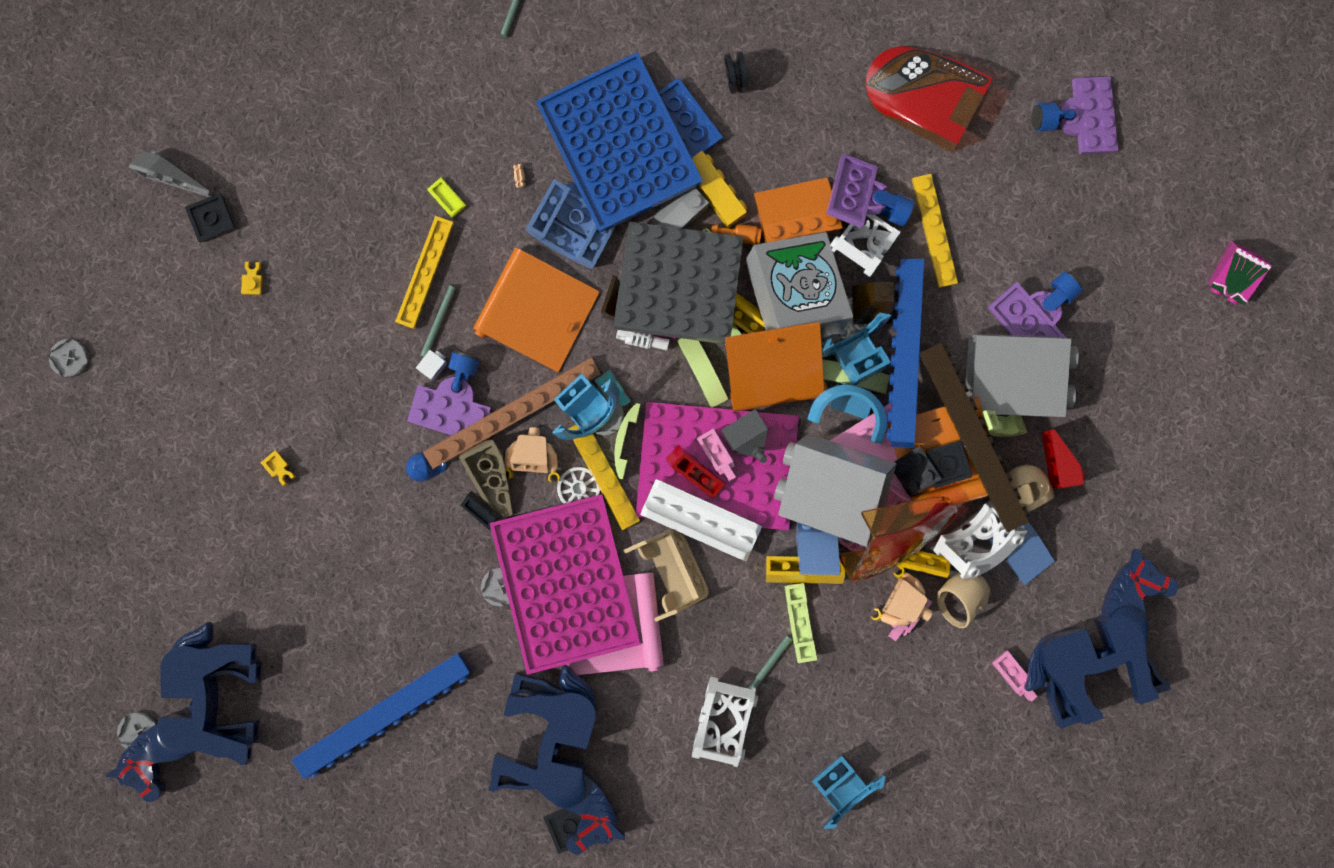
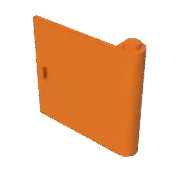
[473,248,599,372]
[725,322,827,412]
[887,397,989,516]

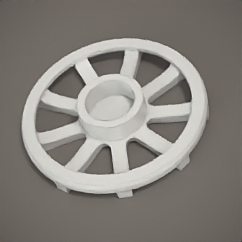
[557,467,600,504]

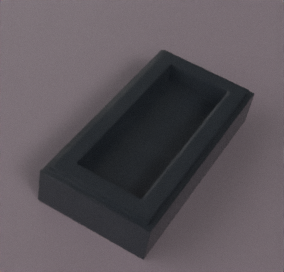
[460,491,501,530]

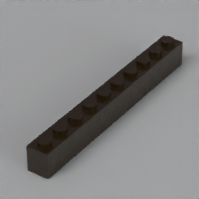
[919,343,1030,532]

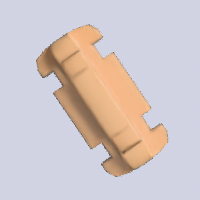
[513,164,526,188]

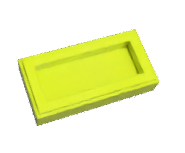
[427,177,467,219]

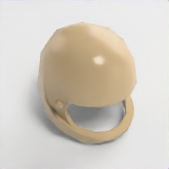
[1009,465,1055,512]
[937,572,991,628]

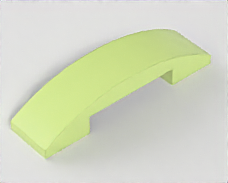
[677,338,728,408]
[822,359,890,394]
[615,403,641,480]
[982,410,1027,437]
[785,583,817,663]

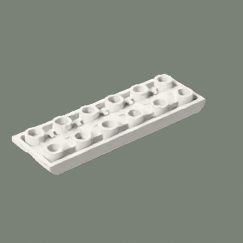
[640,479,762,562]

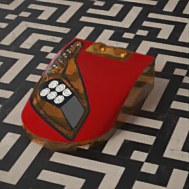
[865,46,993,153]
[839,496,957,582]

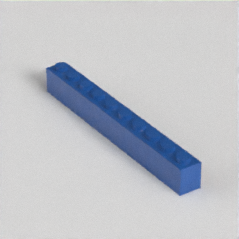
[887,259,924,448]
[291,652,472,779]

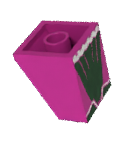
[1208,240,1272,305]

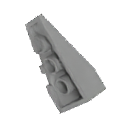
[129,150,214,197]
[650,188,709,229]

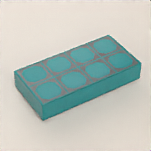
[594,370,631,408]

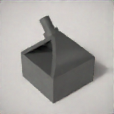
[721,409,768,463]

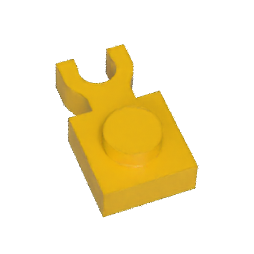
[241,262,263,295]
[261,450,296,486]

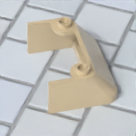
[624,529,709,621]

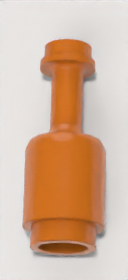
[711,224,762,245]

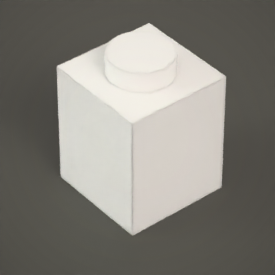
[416,350,448,381]

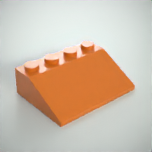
[754,177,842,243]

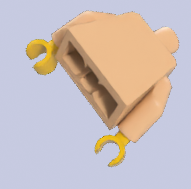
[504,427,560,482]
[871,566,933,626]

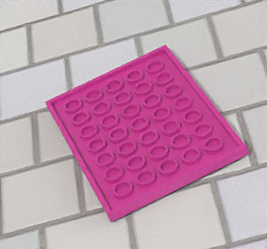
[636,402,799,530]
[490,494,641,675]

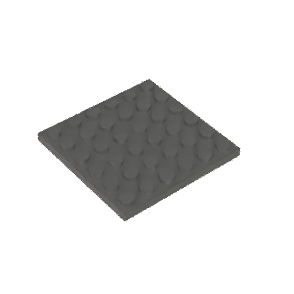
[613,222,743,344]

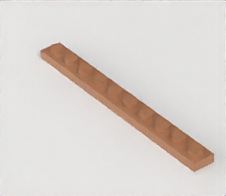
[423,357,601,469]

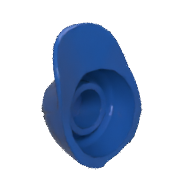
[406,452,446,482]

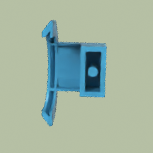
[822,313,891,386]
[552,374,620,440]
[807,382,887,444]
[811,755,886,829]

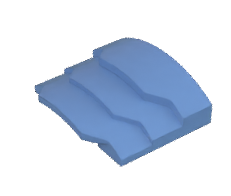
[525,179,615,269]

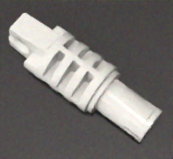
[616,330,670,351]

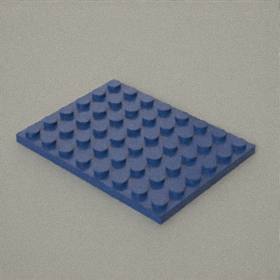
[536,52,703,233]

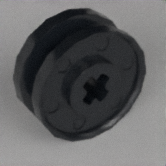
[724,51,749,94]

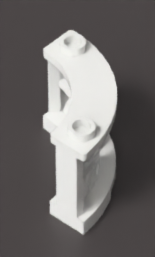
[830,214,900,277]
[933,503,1027,579]
[691,677,758,767]

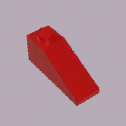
[666,444,726,499]

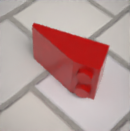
[1041,429,1085,489]

